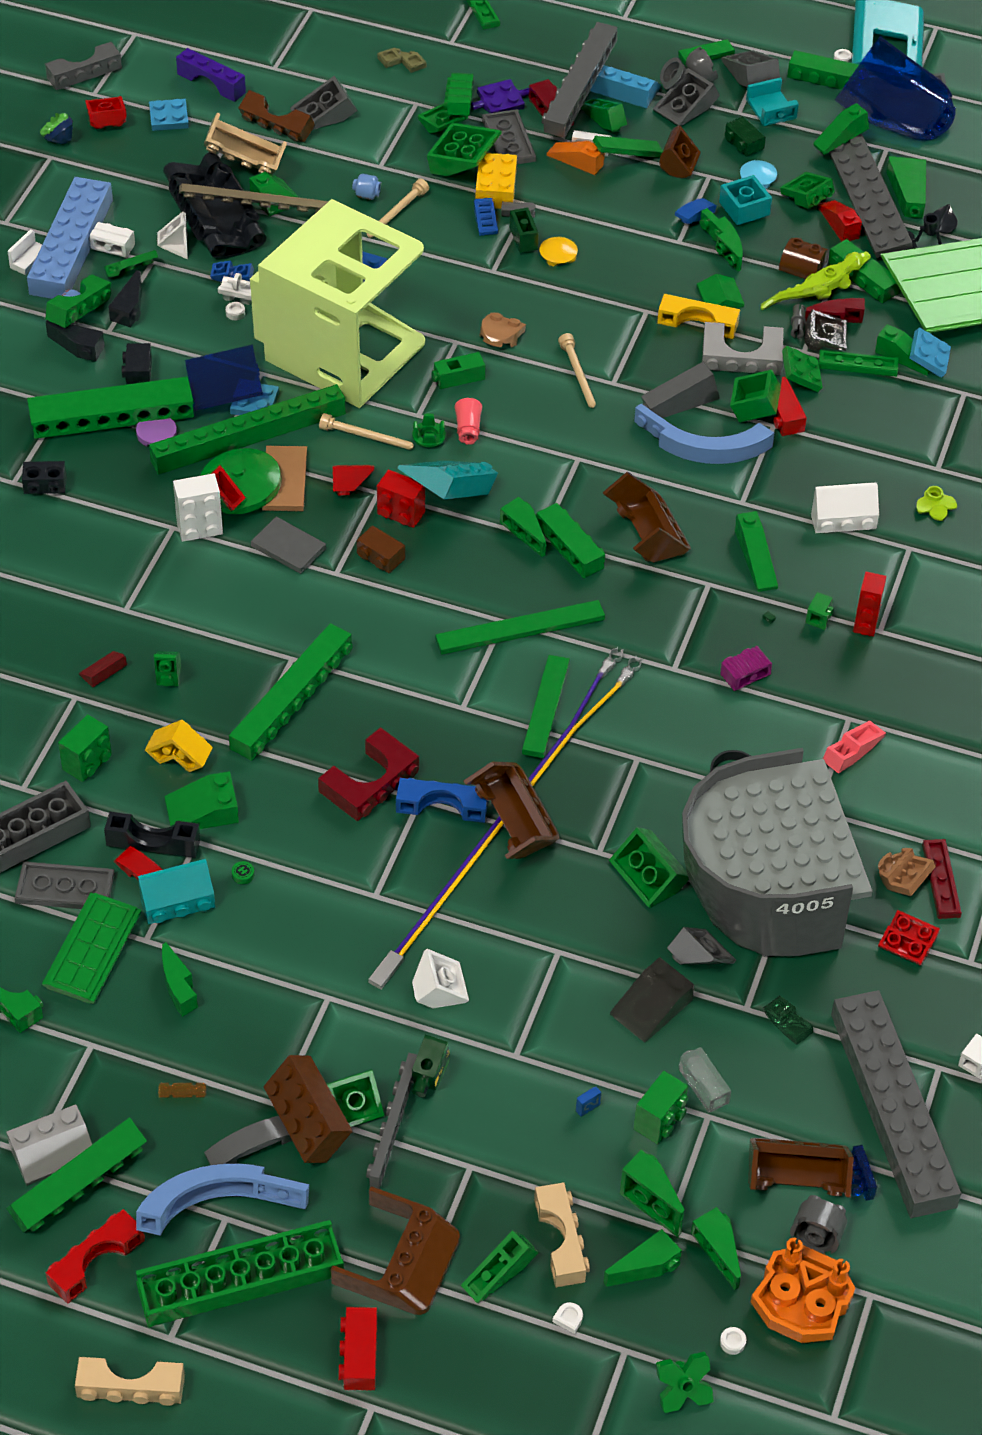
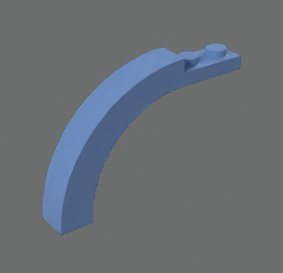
[634,404,774,464]
[136,1164,309,1235]

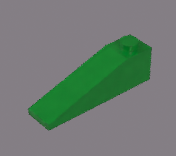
[735,511,778,592]

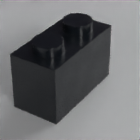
[122,343,152,385]

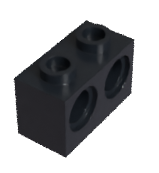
[22,461,67,494]

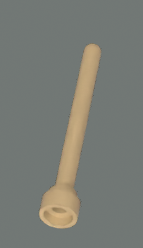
[367,179,429,238]
[558,333,596,408]
[319,413,414,450]

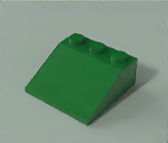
[427,123,501,176]

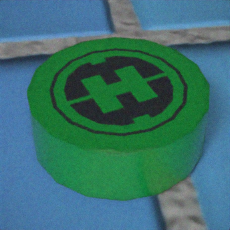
[231,861,255,884]

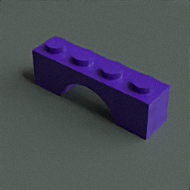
[176,48,246,102]

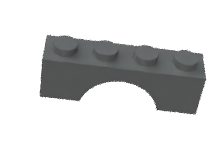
[45,42,122,90]

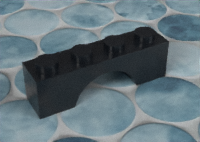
[104,811,200,858]

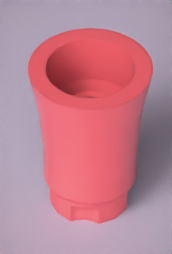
[454,398,483,445]

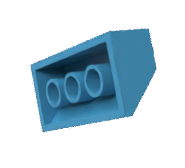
[590,65,661,109]

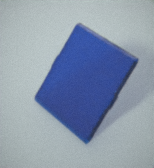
[185,344,263,411]

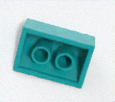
[138,859,215,925]

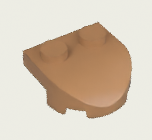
[479,313,526,347]
[878,848,935,896]

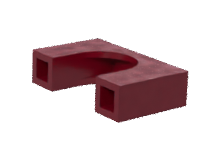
[318,727,419,821]

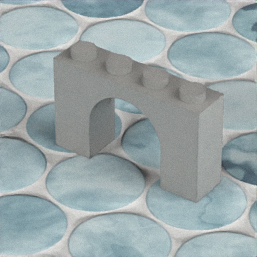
[702,322,783,375]

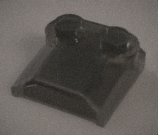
[805,309,847,351]

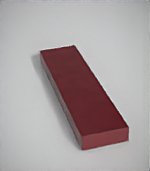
[922,839,962,919]

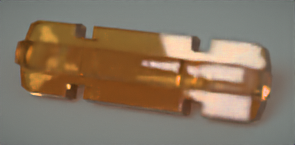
[158,1083,206,1097]

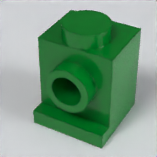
[805,592,834,630]

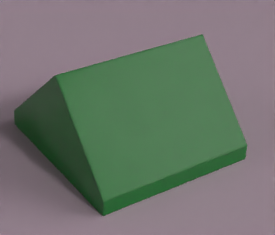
[327,1069,385,1127]

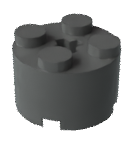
[790,1195,847,1254]

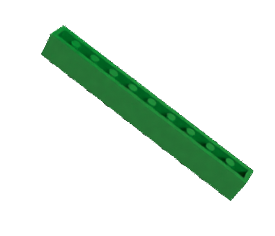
[149,384,346,475]

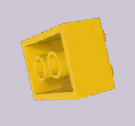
[475,153,517,209]

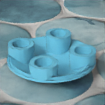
[740,160,777,189]

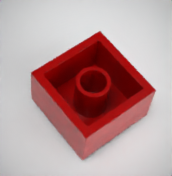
[377,469,425,528]

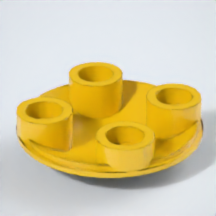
[539,237,578,266]

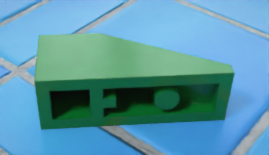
[581,97,627,132]
[813,103,869,155]
[875,324,930,376]
[500,496,546,557]
[691,1207,741,1290]
[603,1229,682,1287]
[461,1230,539,1304]

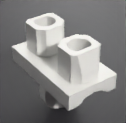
[218,273,251,305]

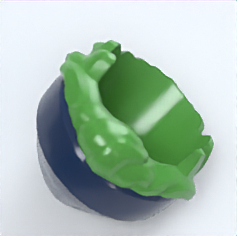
[40,113,73,144]

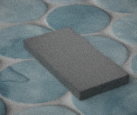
[482,109,536,164]
[15,861,115,909]

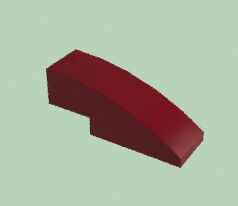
[805,298,865,327]

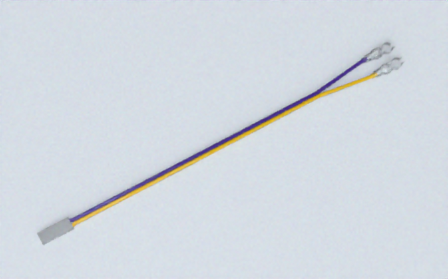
[369,647,642,990]

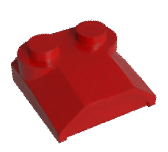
[85,96,127,129]

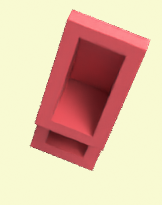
[823,721,886,773]

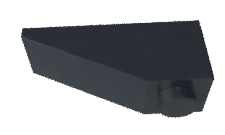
[108,270,142,328]
[46,320,104,361]

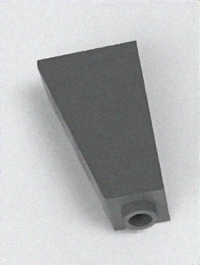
[641,361,720,418]

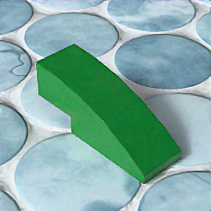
[162,942,198,1017]

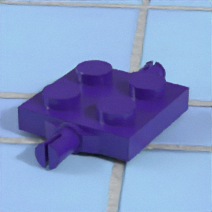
[471,79,529,114]

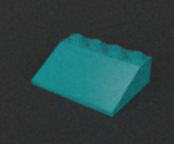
[397,461,498,499]

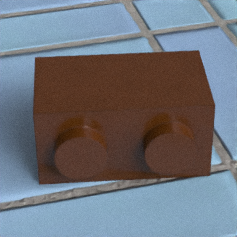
[357,525,405,573]

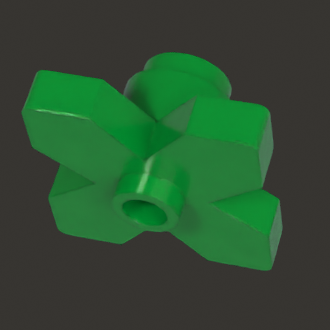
[656,1352,714,1413]

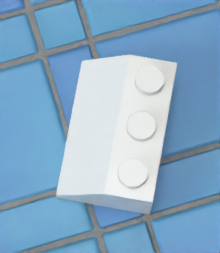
[811,482,879,533]

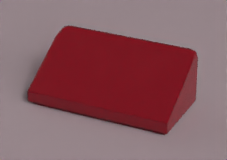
[79,651,127,688]

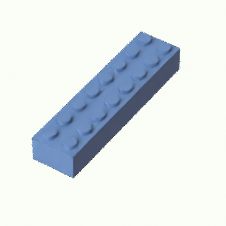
[27,177,113,299]

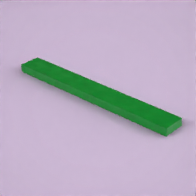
[435,600,605,655]

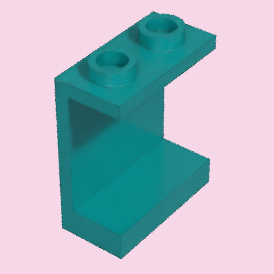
[746,77,799,126]

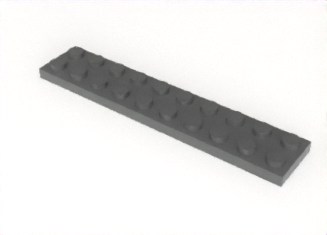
[829,133,913,258]

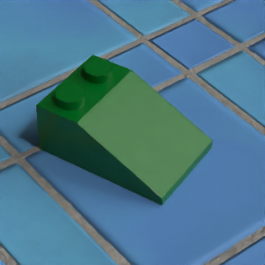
[164,771,239,829]
[620,1150,684,1237]

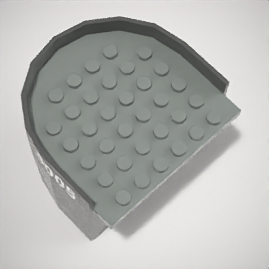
[682,748,872,956]

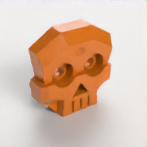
[751,1238,856,1343]

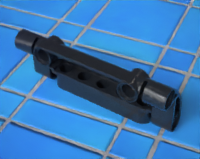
[163,152,267,258]

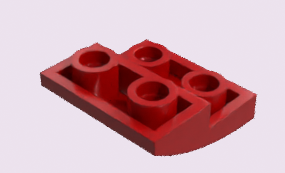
[878,910,940,966]

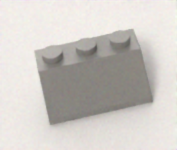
[7,1105,92,1186]

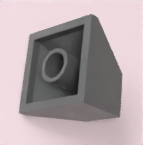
[667,927,736,965]

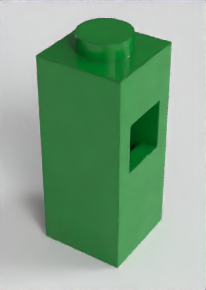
[431,352,486,389]

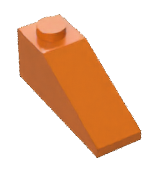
[547,141,605,175]

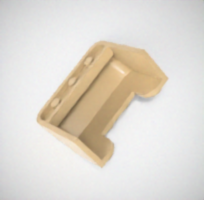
[204,112,287,174]

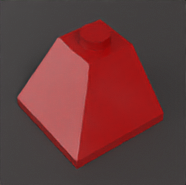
[333,465,374,495]

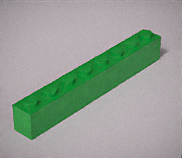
[229,623,353,761]

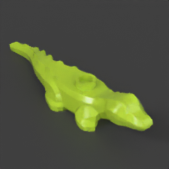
[761,251,871,310]

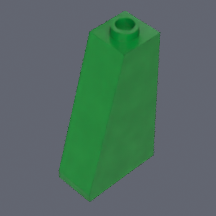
[887,156,926,218]

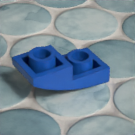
[675,198,717,224]
[210,261,254,282]

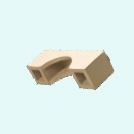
[534,1183,590,1287]
[75,1357,185,1406]

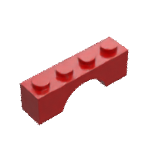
[45,1209,145,1304]

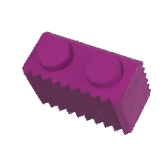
[720,646,772,691]

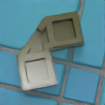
[378,48,427,73]

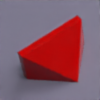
[211,465,246,511]

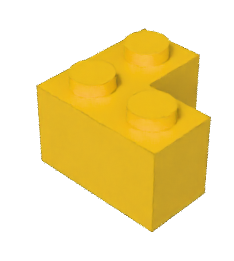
[145,719,213,772]

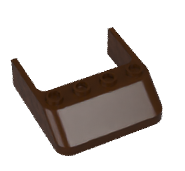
[331,1186,460,1315]

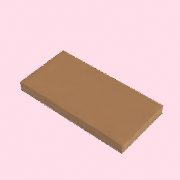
[262,446,307,511]

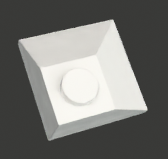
[412,949,469,1008]

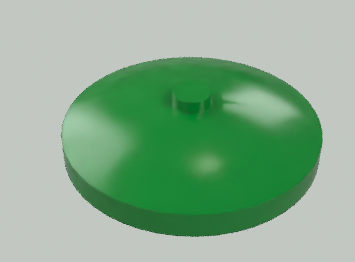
[200,448,282,514]

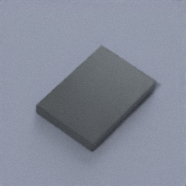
[251,516,326,574]

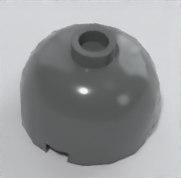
[686,46,718,82]

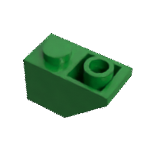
[154,651,181,686]

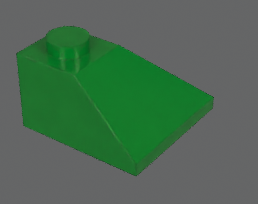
[249,171,299,217]

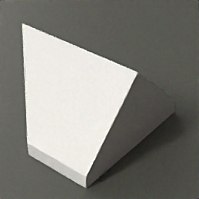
[157,211,188,259]

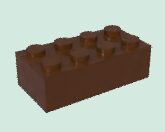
[263,1055,353,1163]

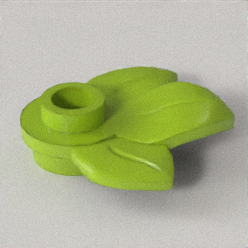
[916,486,957,521]

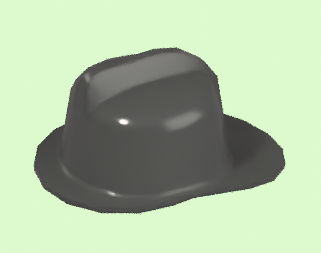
[660,58,687,90]

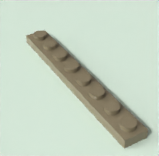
[179,183,329,213]

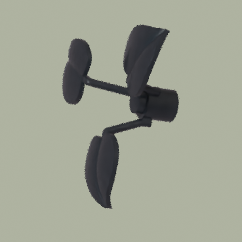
[906,204,958,250]

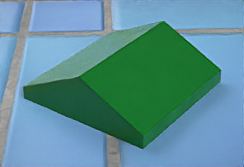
[417,103,468,133]
[697,274,745,308]

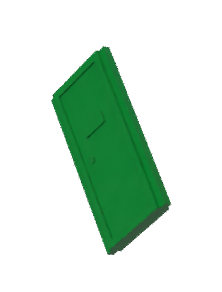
[42,892,142,1004]

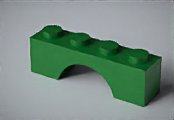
[45,274,111,328]

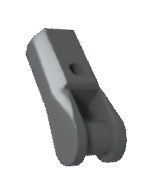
[501,202,536,218]

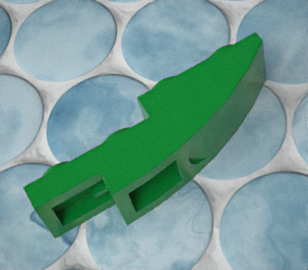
[700,208,743,272]

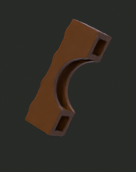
[238,90,315,142]

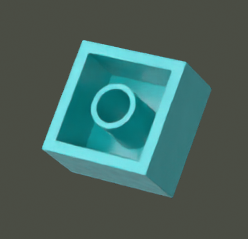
[719,175,772,225]

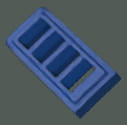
[474,198,498,235]

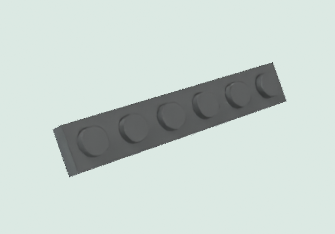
[366,1053,417,1189]

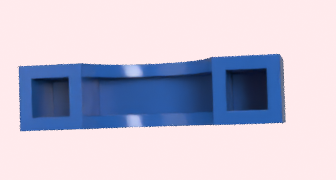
[396,778,489,823]

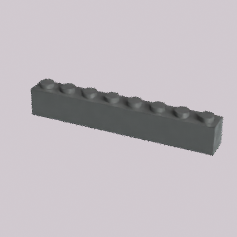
[542,22,618,138]

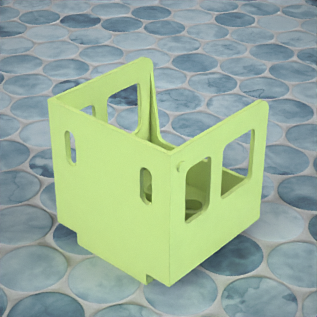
[250,199,425,408]

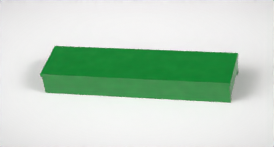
[27,376,194,439]
[136,1220,344,1327]

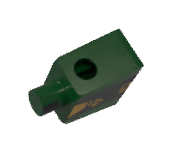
[412,1034,450,1097]

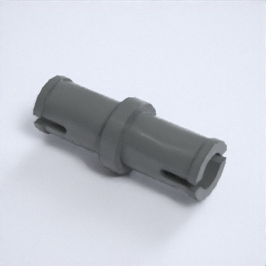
[790,304,806,338]

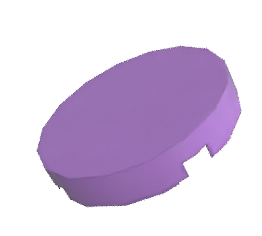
[136,415,177,447]

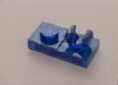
[852,1145,877,1201]

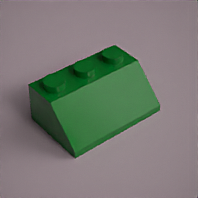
[609,827,689,908]

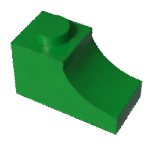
[0,987,44,1033]

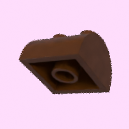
[659,125,701,178]
[779,237,829,279]

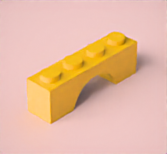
[657,294,740,339]

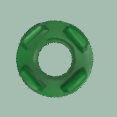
[412,413,446,448]

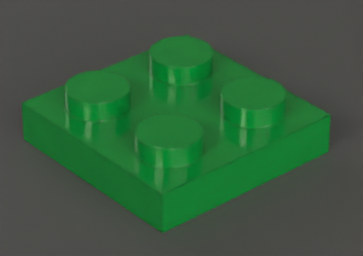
[782,346,823,392]

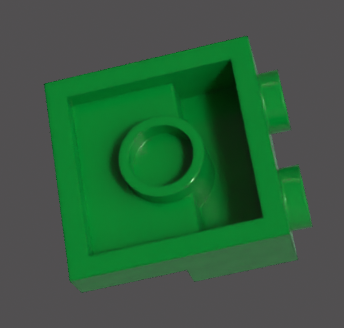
[780,172,835,208]

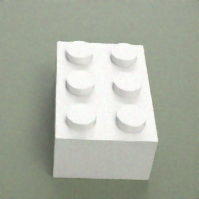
[173,473,223,542]

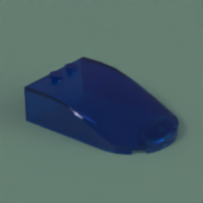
[835,36,956,141]

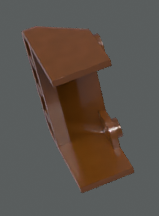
[603,471,691,563]
[464,761,559,859]
[748,1138,854,1197]

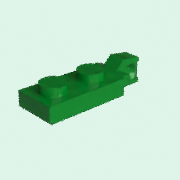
[104,250,158,278]

